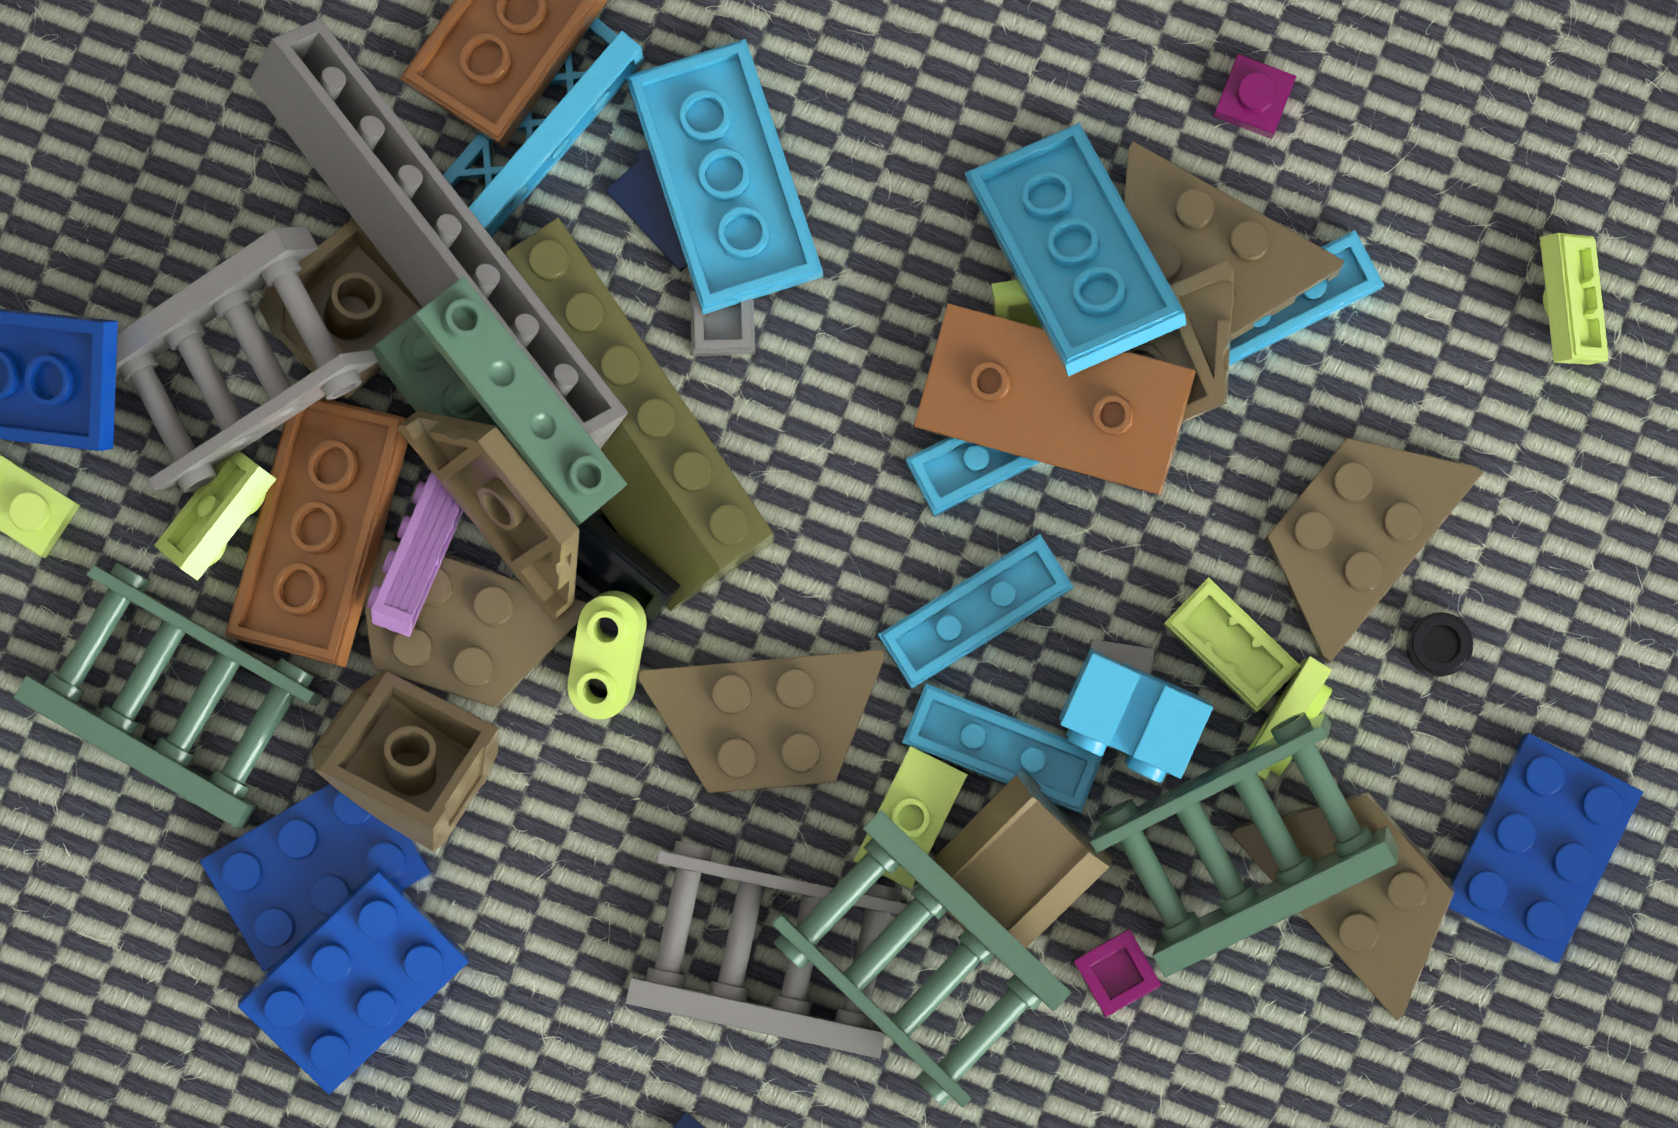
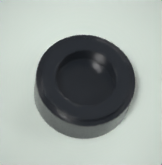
[1406,612,1473,677]

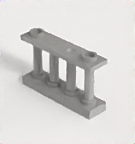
[116,226,378,493]
[625,841,908,1059]

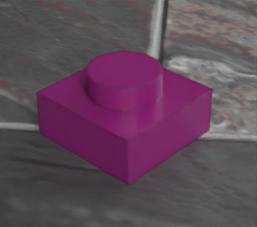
[1213,54,1297,139]
[1072,929,1162,1017]

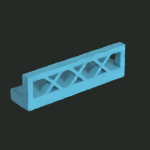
[443,17,645,237]

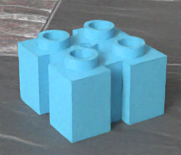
[1059,648,1213,783]

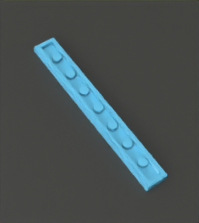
[905,230,1384,517]

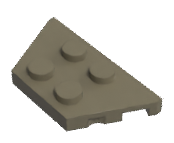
[1124,141,1344,342]
[1127,260,1234,423]
[396,410,579,621]
[1265,438,1483,664]
[364,537,587,708]
[638,650,884,794]
[1231,792,1455,1021]

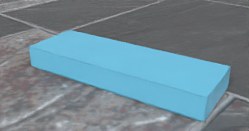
[878,534,1074,690]
[902,683,1104,814]

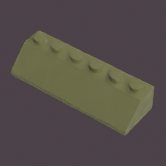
[504,217,776,612]

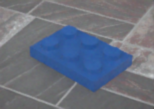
[0,308,118,451]
[1448,733,1643,964]
[200,784,433,972]
[238,866,469,1095]

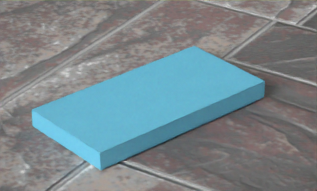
[626,39,823,315]
[965,123,1186,376]

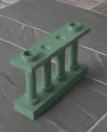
[369,276,628,525]
[13,562,323,828]
[1090,712,1399,978]
[772,810,1072,1108]

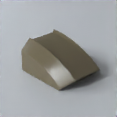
[259,219,422,399]
[312,671,499,851]
[933,769,1114,948]

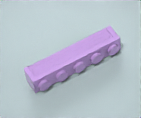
[367,466,463,637]

